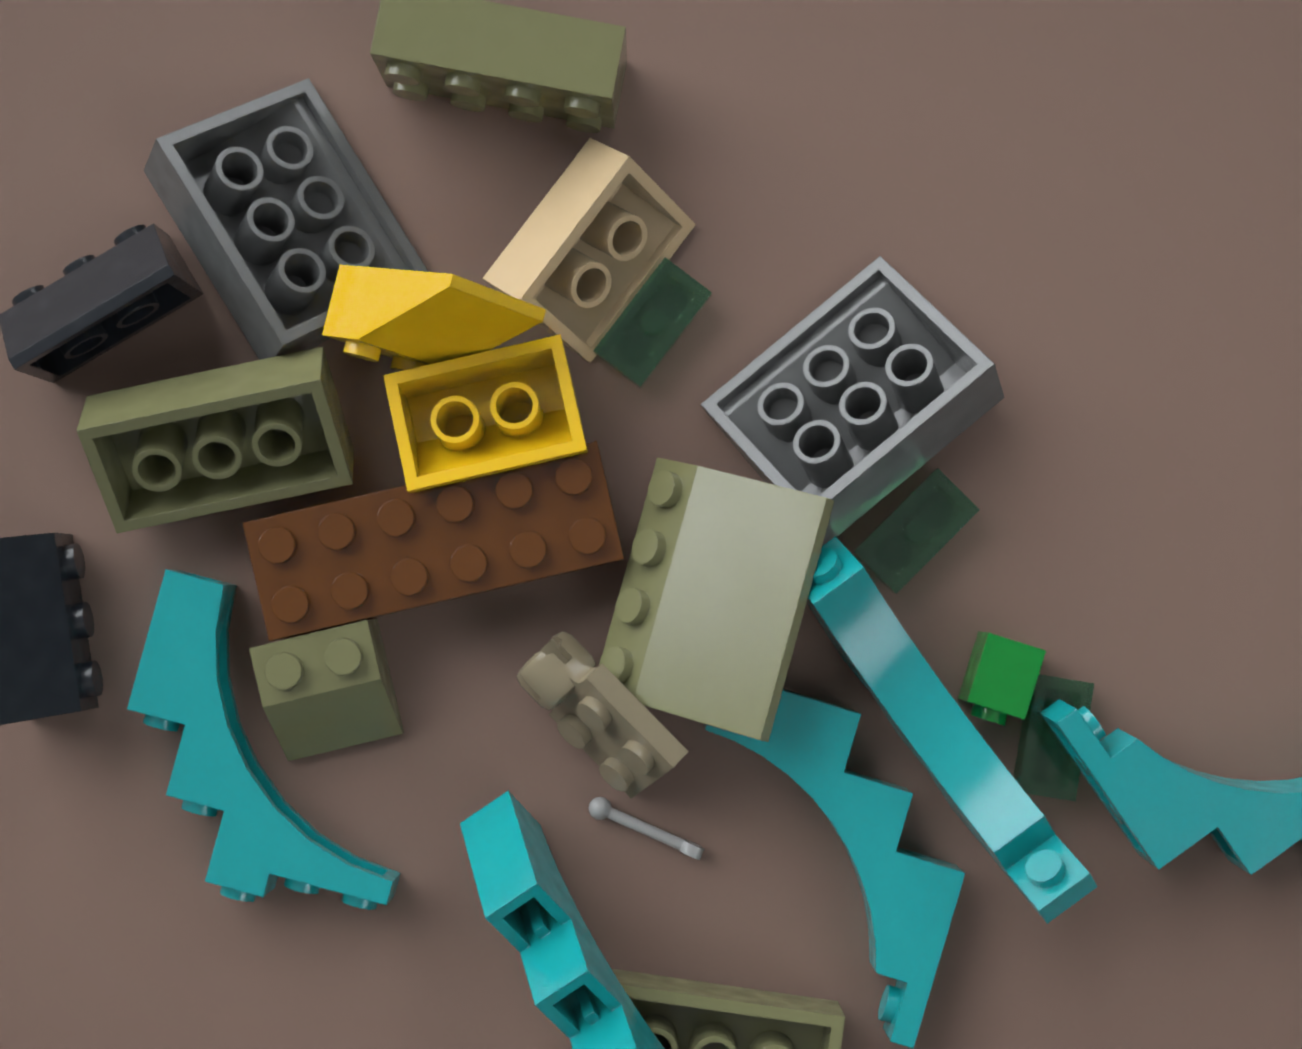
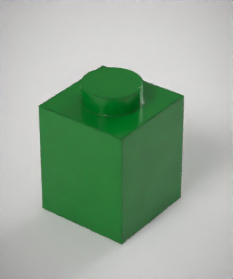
[958,631,1046,726]

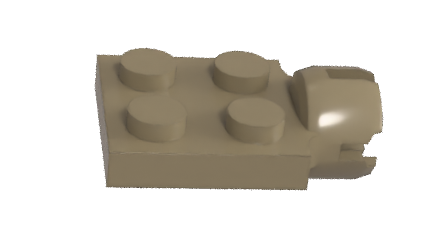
[516,631,689,799]

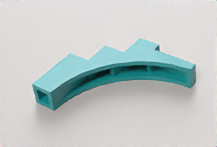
[127,569,401,910]

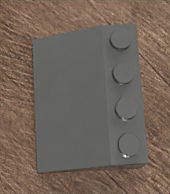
[144,78,428,360]
[701,256,1005,546]

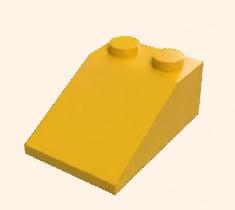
[322,265,546,371]

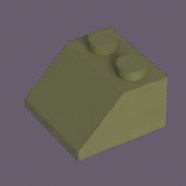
[249,619,404,761]

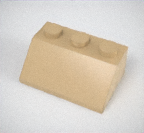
[482,138,696,363]

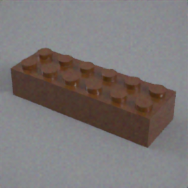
[243,441,625,641]

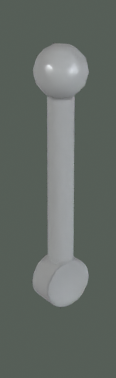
[588,797,705,860]

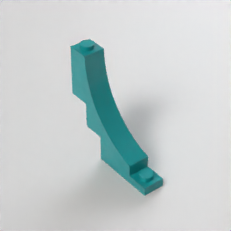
[806,536,1098,924]
[703,689,965,1048]
[1040,699,1302,875]
[460,790,665,1049]

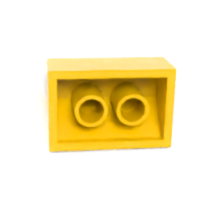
[383,334,588,493]

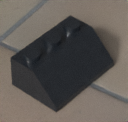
[0,223,204,383]
[0,533,103,725]

